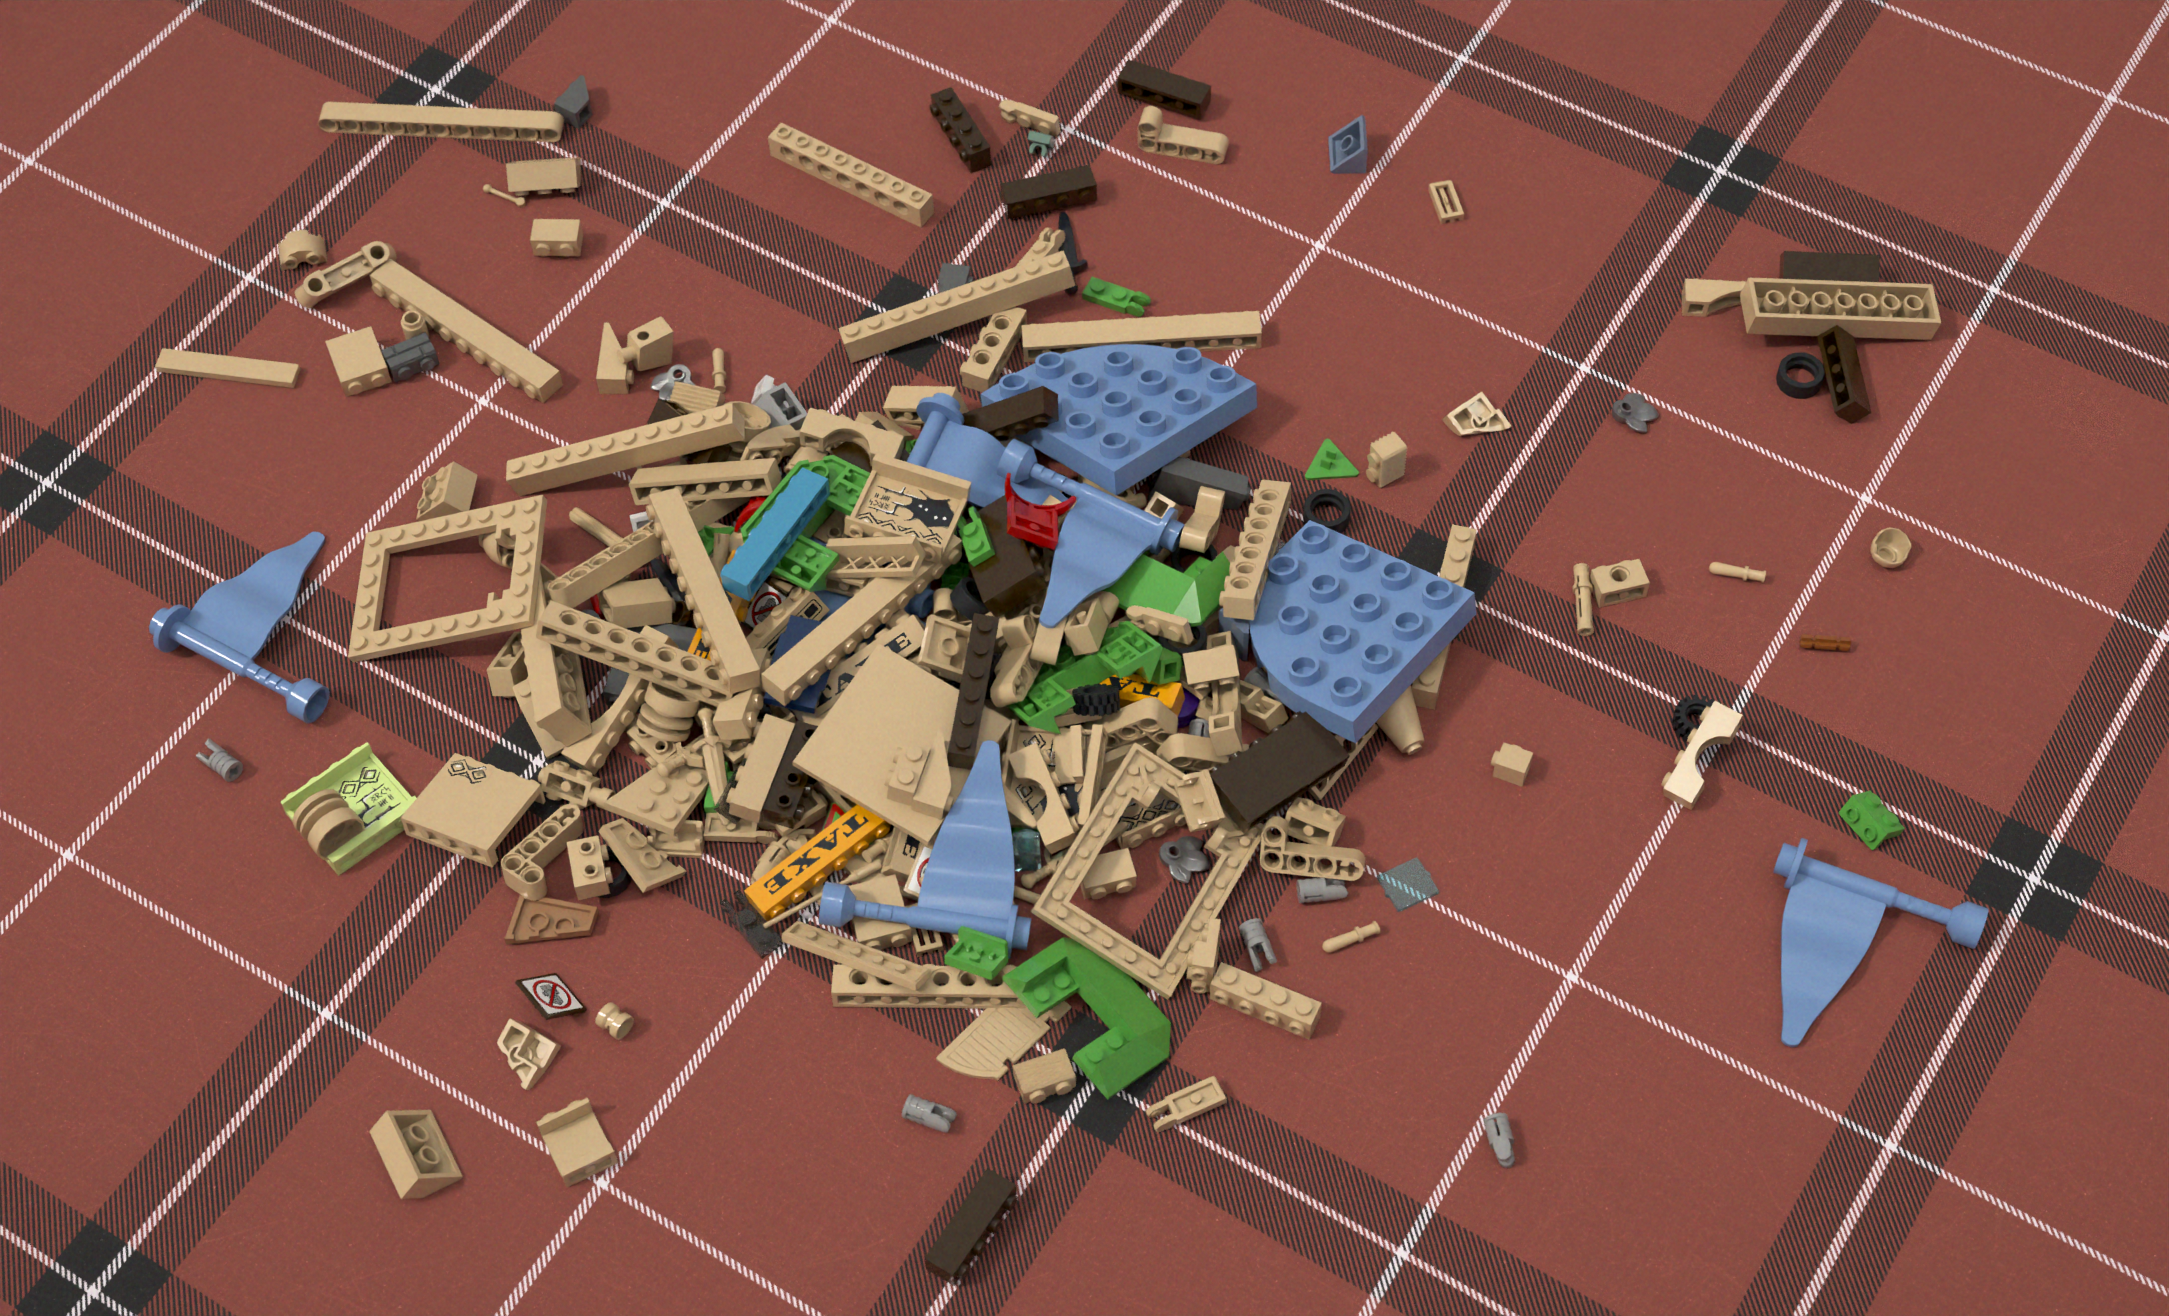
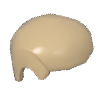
[1870,527,1911,568]

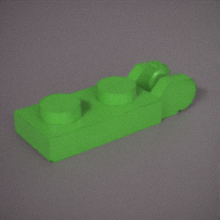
[1082,277,1151,317]
[958,506,995,567]

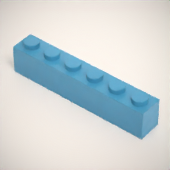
[720,467,830,601]

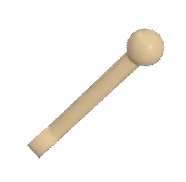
[483,184,526,207]

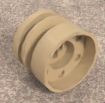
[724,401,771,461]
[637,681,701,742]
[292,789,365,860]

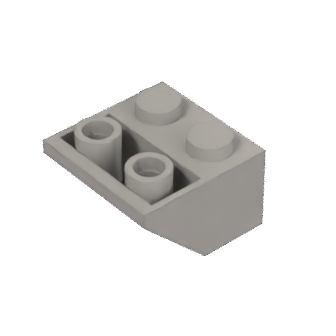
[755,382,807,430]

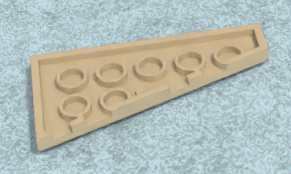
[604,733,729,836]

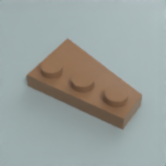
[505,894,598,944]

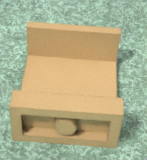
[536,1098,618,1188]

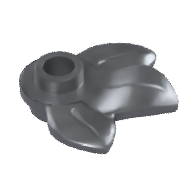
[650,364,695,400]
[1612,393,1659,433]
[1159,836,1210,884]

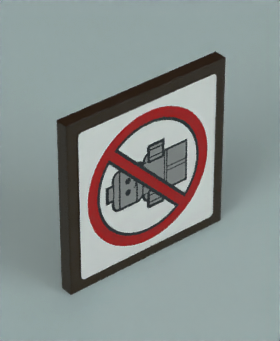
[741,579,789,631]
[515,973,587,1020]

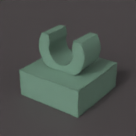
[1028,131,1056,158]

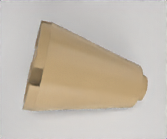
[1376,685,1425,755]

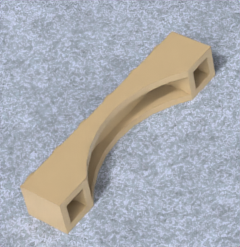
[1682,279,1746,317]
[561,625,679,775]
[1206,631,1243,757]

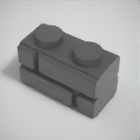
[381,332,439,382]

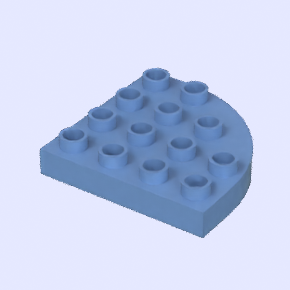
[981,344,1257,496]
[1249,520,1476,743]

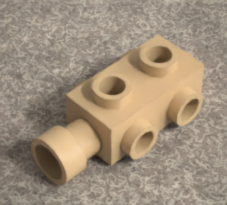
[624,713,677,769]
[538,761,616,809]

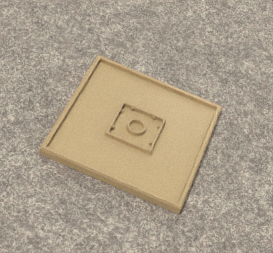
[793,644,1012,846]

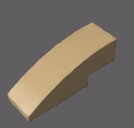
[1211,680,1288,733]

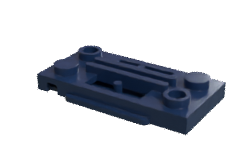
[764,615,831,714]

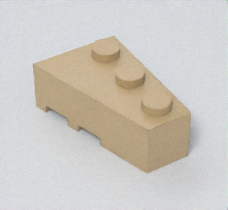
[883,385,969,430]

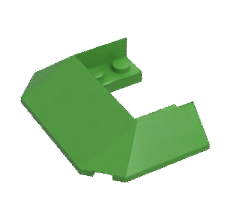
[741,455,870,592]
[1101,548,1230,627]
[1007,621,1163,734]
[1002,937,1171,1099]

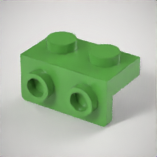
[1839,791,1905,850]
[945,926,1008,980]

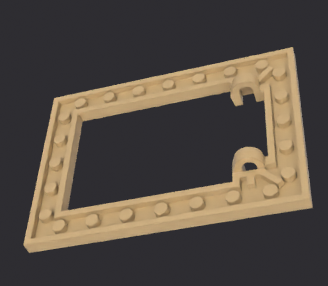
[348,495,547,662]
[1031,742,1265,1000]

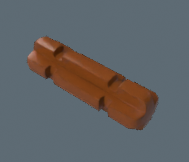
[1799,634,1851,651]

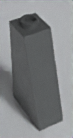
[1148,456,1251,510]

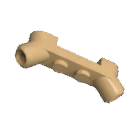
[295,241,396,308]

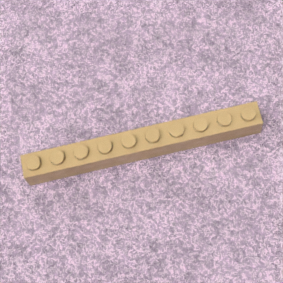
[839,251,1075,363]
[370,258,563,403]
[1022,311,1262,362]
[506,403,744,496]
[646,488,760,694]
[761,534,962,706]

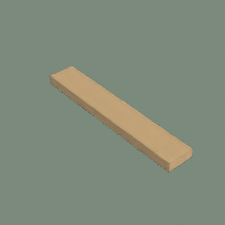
[155,348,301,388]
[782,921,931,991]

